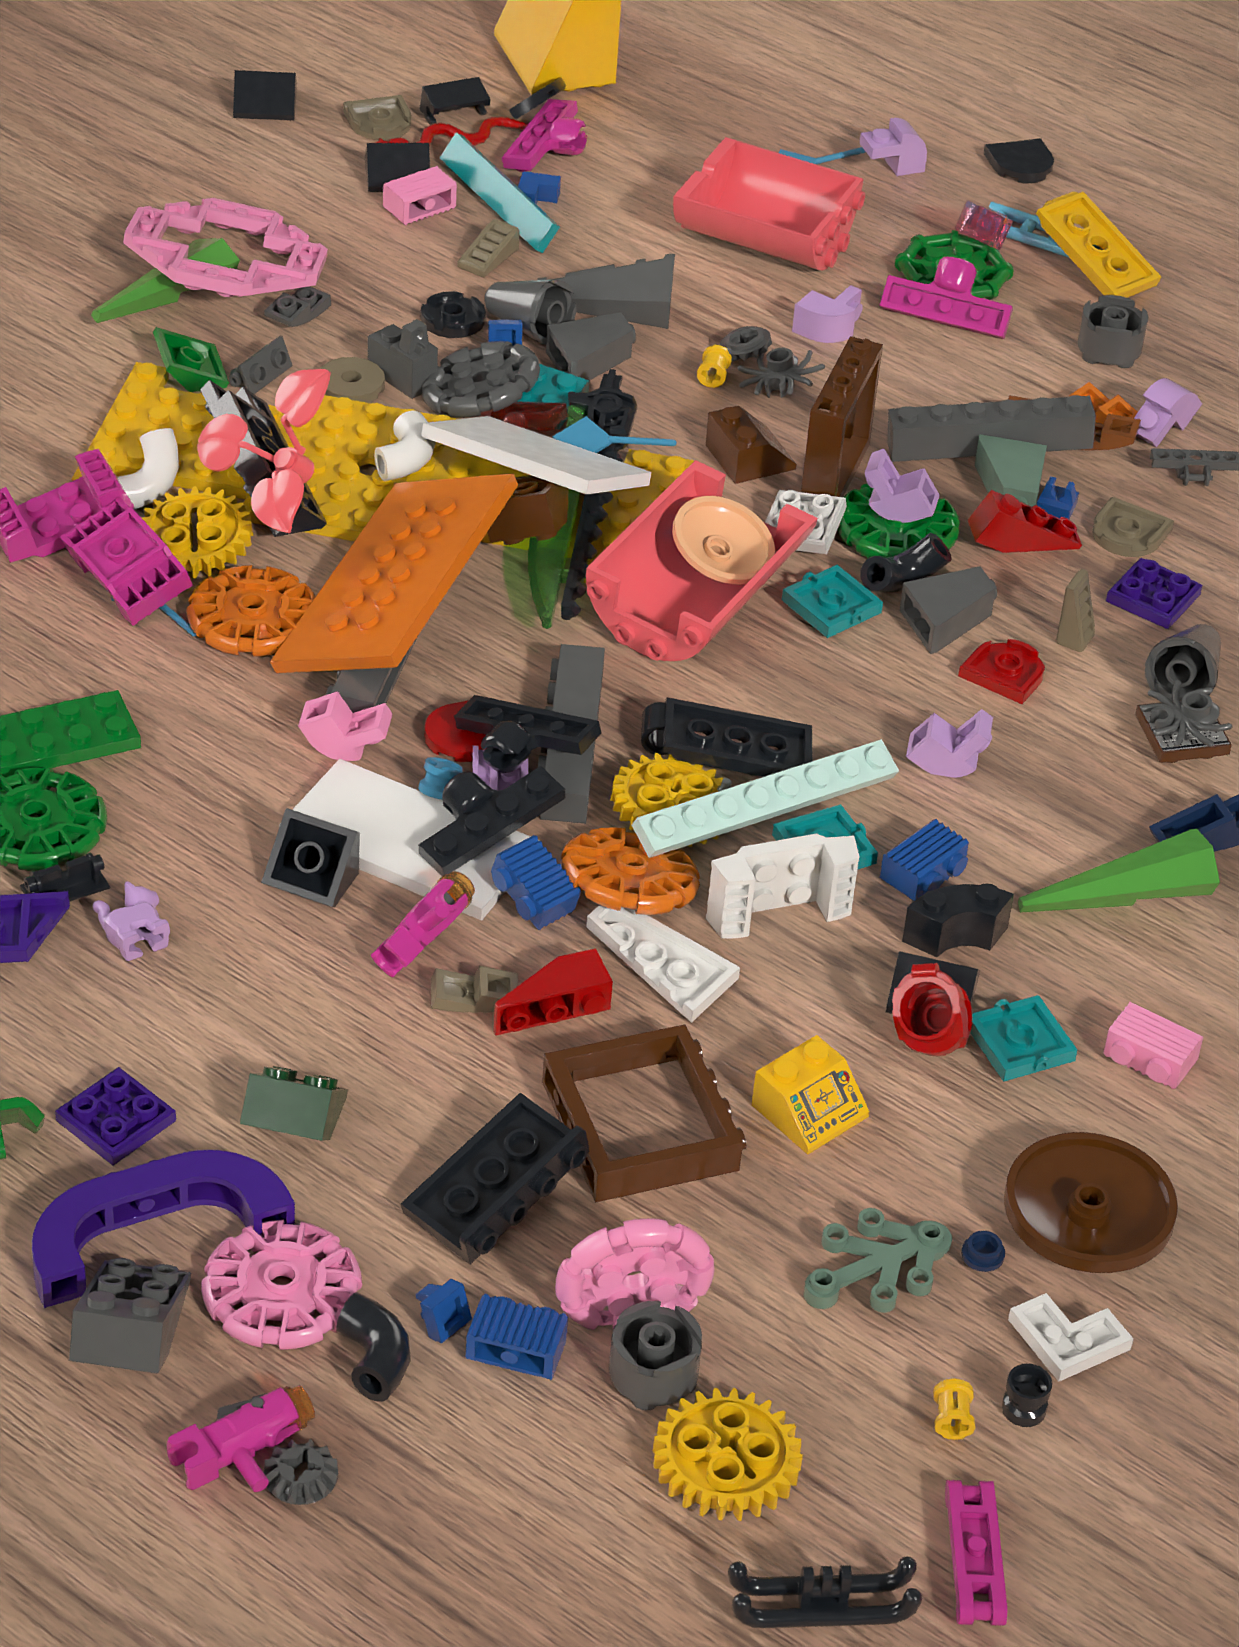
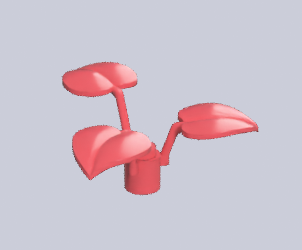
[197,369,331,533]

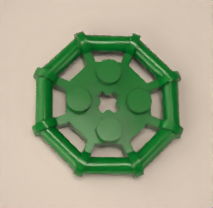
[895,230,1014,300]

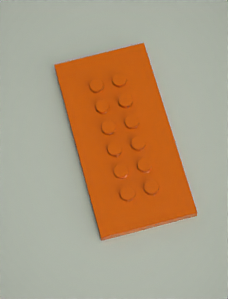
[270,474,518,673]

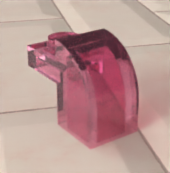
[954,199,1013,250]

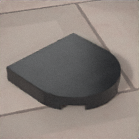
[983,138,1054,183]

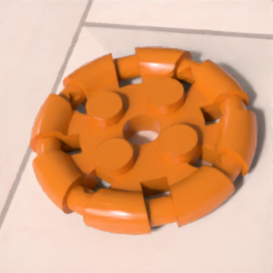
[186,565,316,657]
[561,827,700,915]

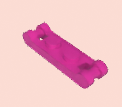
[945,1480,1007,1626]

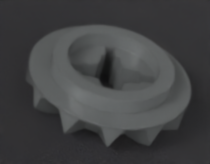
[719,326,772,361]
[264,1439,338,1505]

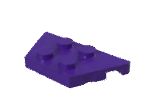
[0,891,70,963]

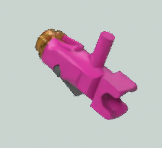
[371,871,475,977]
[167,1385,315,1492]

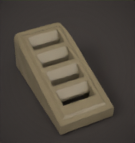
[457,219,519,278]
[1056,569,1095,652]

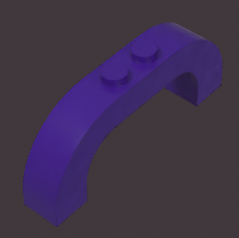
[32,1150,295,1308]

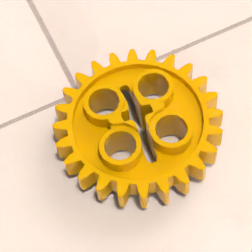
[141,486,253,578]
[610,753,731,847]
[653,1388,803,1521]

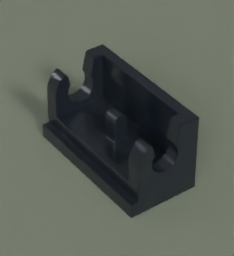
[420,77,491,124]

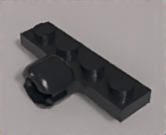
[454,695,602,773]
[418,766,566,878]

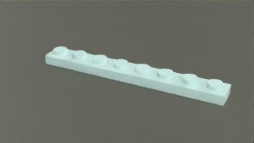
[632,739,899,858]

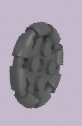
[422,341,540,418]

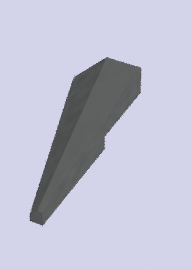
[537,254,675,329]

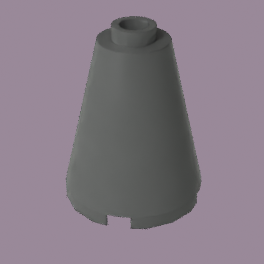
[485,279,577,345]
[1145,624,1221,701]

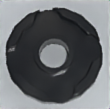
[420,291,486,338]

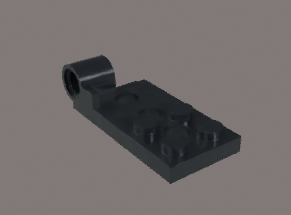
[641,697,813,777]

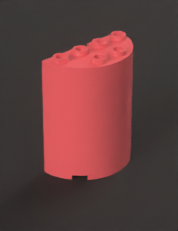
[673,137,865,271]

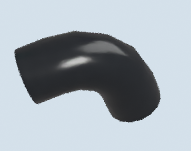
[860,533,952,592]
[336,1292,411,1402]

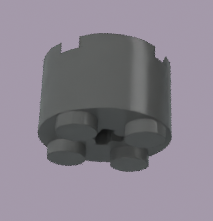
[1078,295,1148,368]
[609,1301,702,1411]

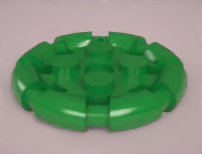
[837,483,960,558]
[0,767,107,871]

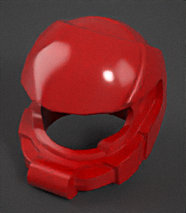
[892,963,972,1057]

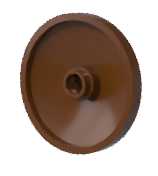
[1004,1132,1178,1273]

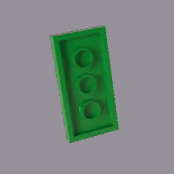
[0,690,141,777]

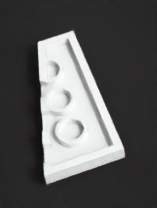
[586,905,740,1023]

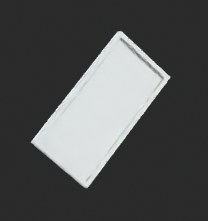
[421,416,652,495]
[279,759,540,921]

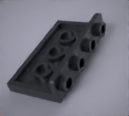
[401,1092,590,1265]

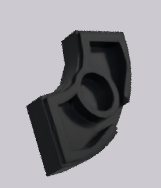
[509,77,566,119]

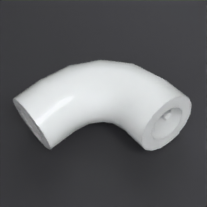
[374,411,436,481]
[117,428,179,509]

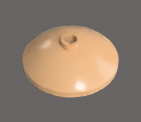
[672,496,775,584]

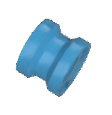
[418,757,463,800]

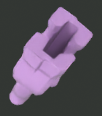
[93,881,170,961]

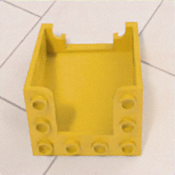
[494,0,621,95]

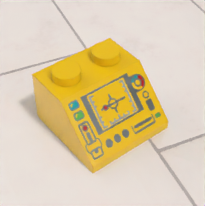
[751,1035,869,1155]

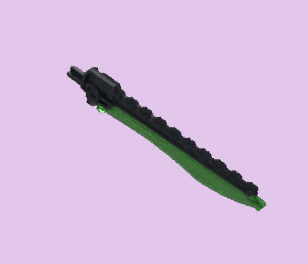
[528,369,637,629]

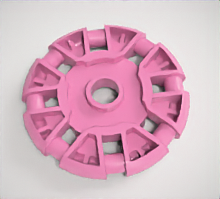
[555,1218,714,1330]
[201,1220,362,1350]

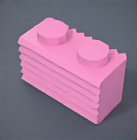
[383,166,457,225]
[1104,1002,1203,1089]

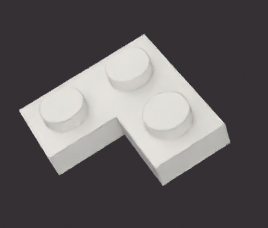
[1008,1293,1133,1382]

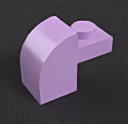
[860,118,927,176]
[792,285,862,343]
[1134,378,1202,448]
[865,449,940,523]
[906,709,993,778]

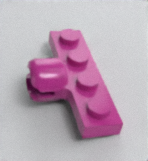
[502,99,587,172]
[879,257,1013,339]

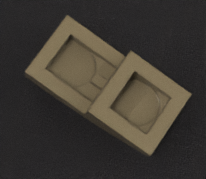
[431,965,518,1012]

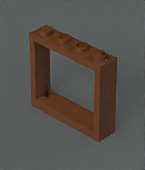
[801,336,883,497]
[542,1024,746,1203]

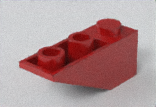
[968,490,1082,553]
[493,948,613,1036]

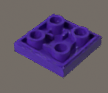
[1106,558,1203,629]
[55,1067,176,1166]

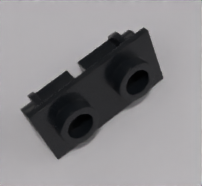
[20,853,110,901]

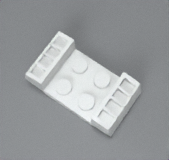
[706,834,859,938]

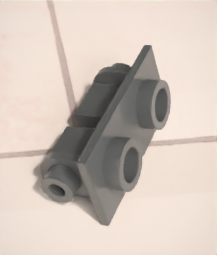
[229,336,293,394]

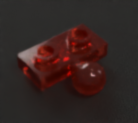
[491,402,568,431]

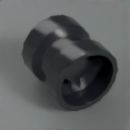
[1002,1364,1053,1427]

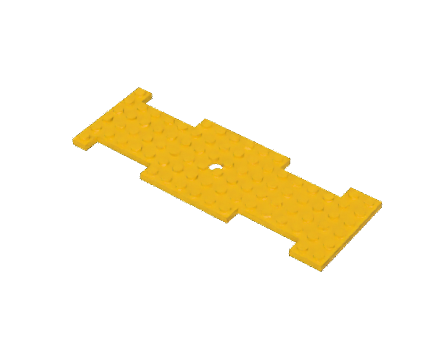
[71,362,695,583]

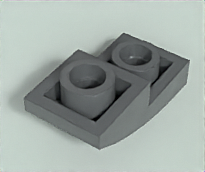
[264,286,331,327]

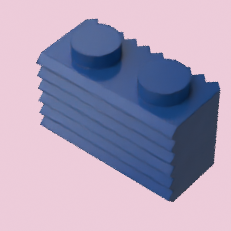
[880,819,969,901]
[491,835,581,930]
[466,1294,568,1380]

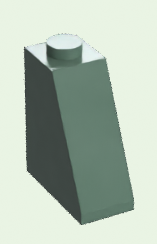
[974,434,1047,507]

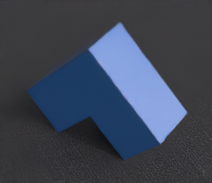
[518,171,561,205]

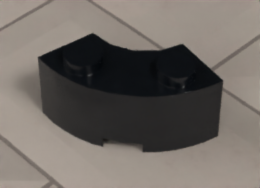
[902,883,1014,957]

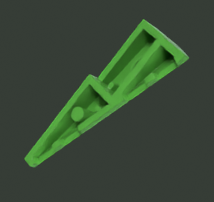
[91,238,240,323]
[1018,829,1220,913]

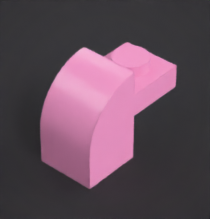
[298,692,392,761]

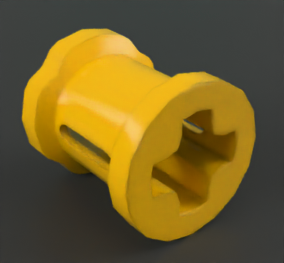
[697,345,732,388]
[933,1379,976,1440]

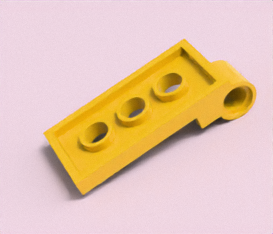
[1036,191,1161,298]

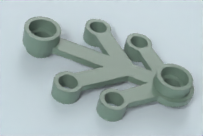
[804,1208,952,1313]

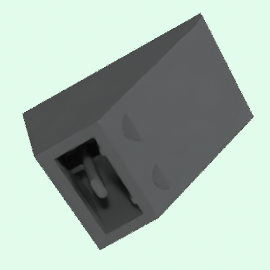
[69,1258,191,1374]

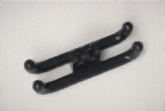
[728,1556,922,1628]

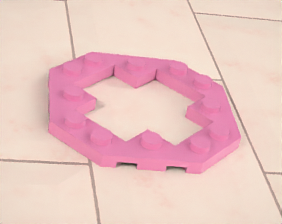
[123,198,328,297]

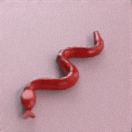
[376,117,528,146]

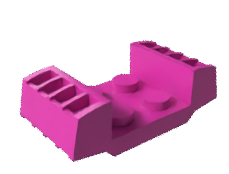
[0,449,135,563]
[60,497,193,626]

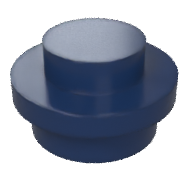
[961,1231,1005,1272]

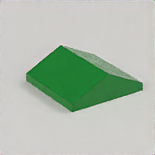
[153,327,229,392]

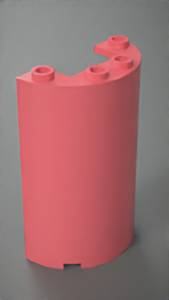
[586,460,818,661]

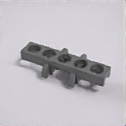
[1150,448,1239,486]

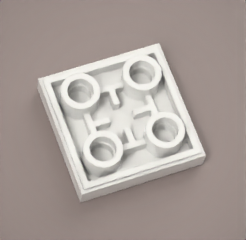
[765,490,847,554]

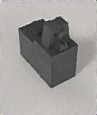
[368,319,438,399]

